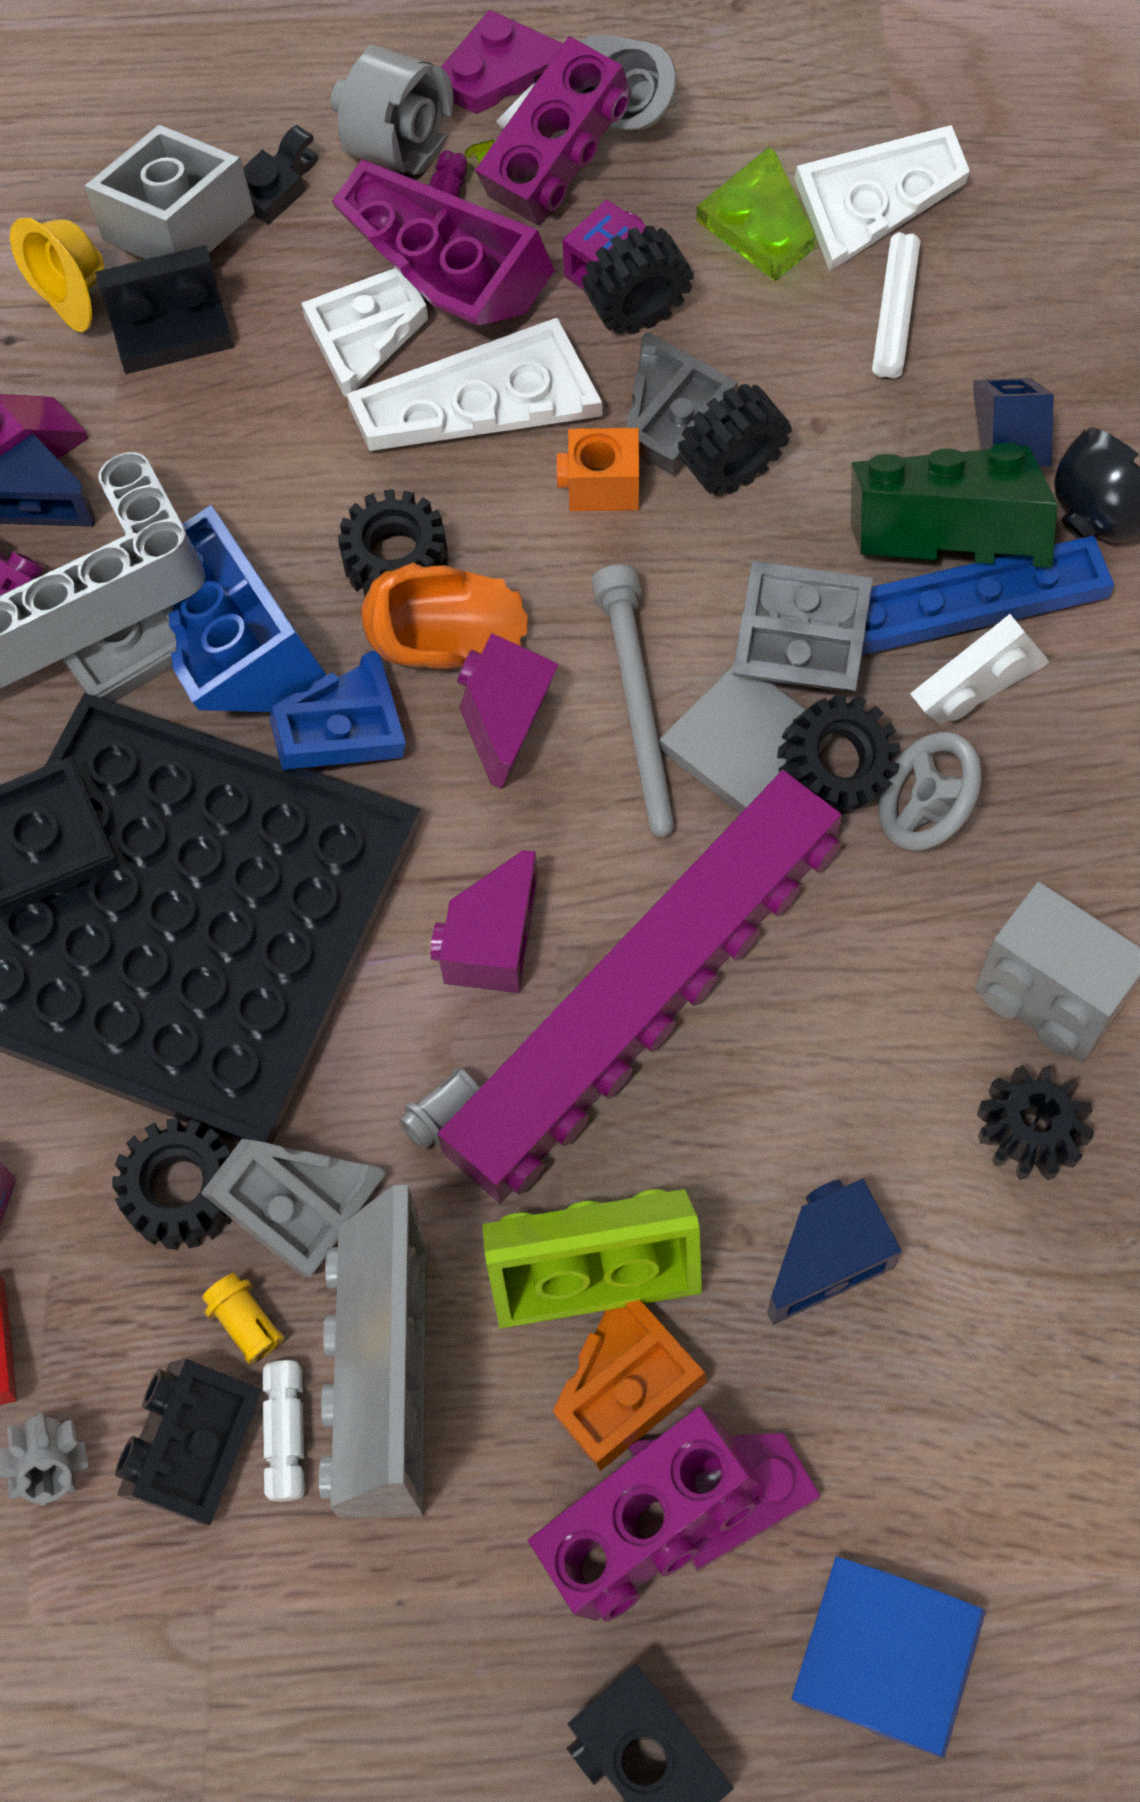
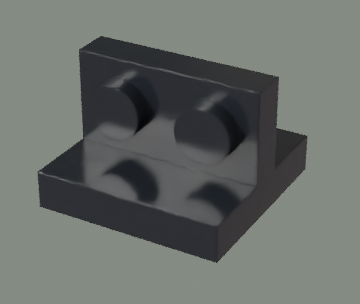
[95,245,234,375]

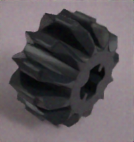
[977,1065,1094,1181]

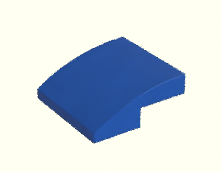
[791,1556,986,1758]

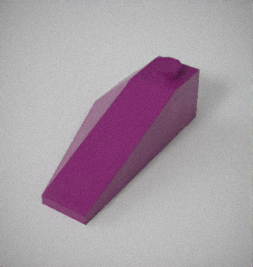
[332,159,555,326]

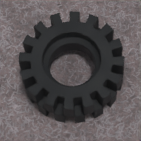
[582,226,693,334]
[678,384,792,496]
[338,489,448,597]
[777,695,901,815]
[112,1118,232,1250]

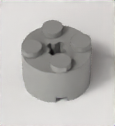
[331,44,453,175]

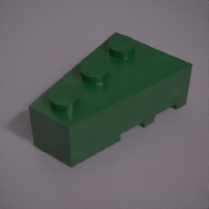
[851,443,1058,568]

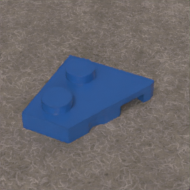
[269,651,406,770]

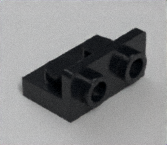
[115,1359,262,1526]

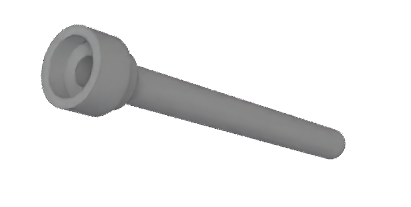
[591,564,674,837]

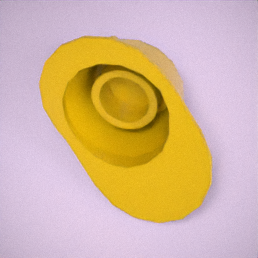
[9,218,104,333]

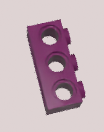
[475,36,632,226]
[527,1406,767,1621]

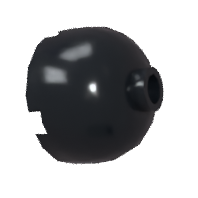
[1054,427,1140,543]

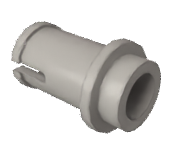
[399,1067,480,1150]

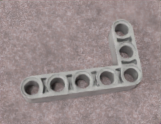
[0,452,206,689]

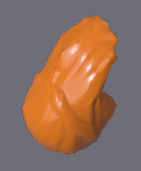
[361,562,528,669]

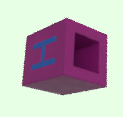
[562,199,646,290]

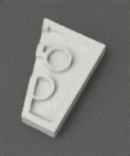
[794,125,970,272]

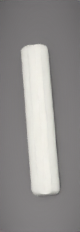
[872,232,921,379]

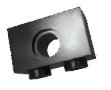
[566,1663,734,1802]

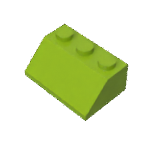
[482,1189,702,1329]

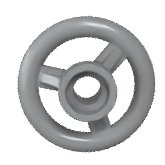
[878,732,982,851]

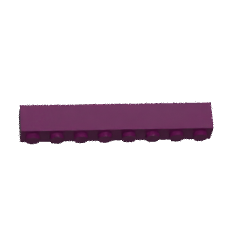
[437,770,842,1204]

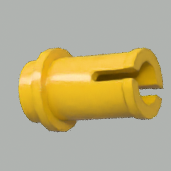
[202,1273,285,1365]

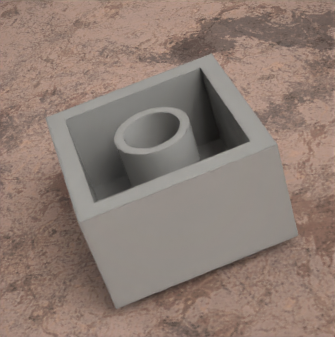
[84,125,255,259]
[974,881,1140,1063]

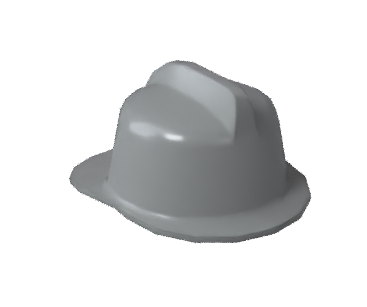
[580,35,677,130]

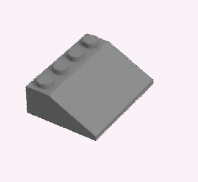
[319,1185,427,1518]

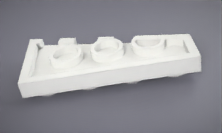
[347,318,603,451]

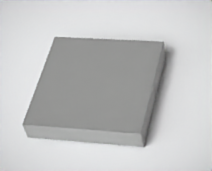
[62,605,176,703]
[659,665,833,814]

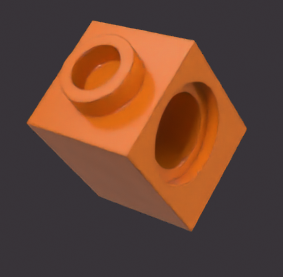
[557,428,639,511]

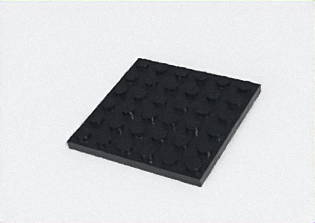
[0,693,422,1144]

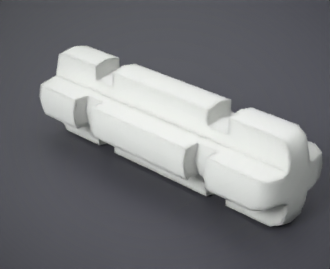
[263,1360,305,1502]

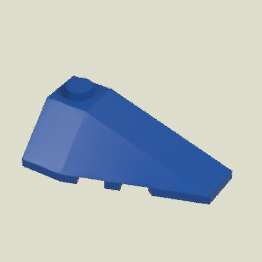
[168,505,326,712]

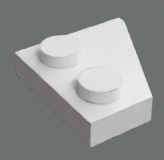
[301,268,428,397]
[910,614,1050,726]

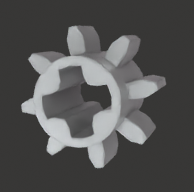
[0,1413,88,1506]

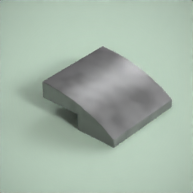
[733,560,873,693]

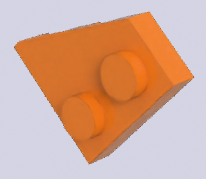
[553,1300,707,1472]

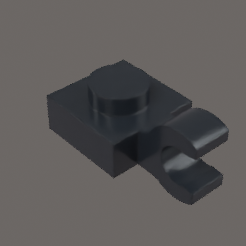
[243,125,319,225]

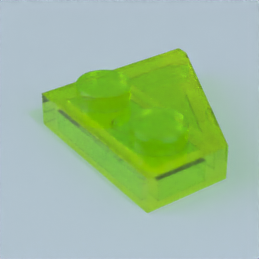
[696,147,815,282]

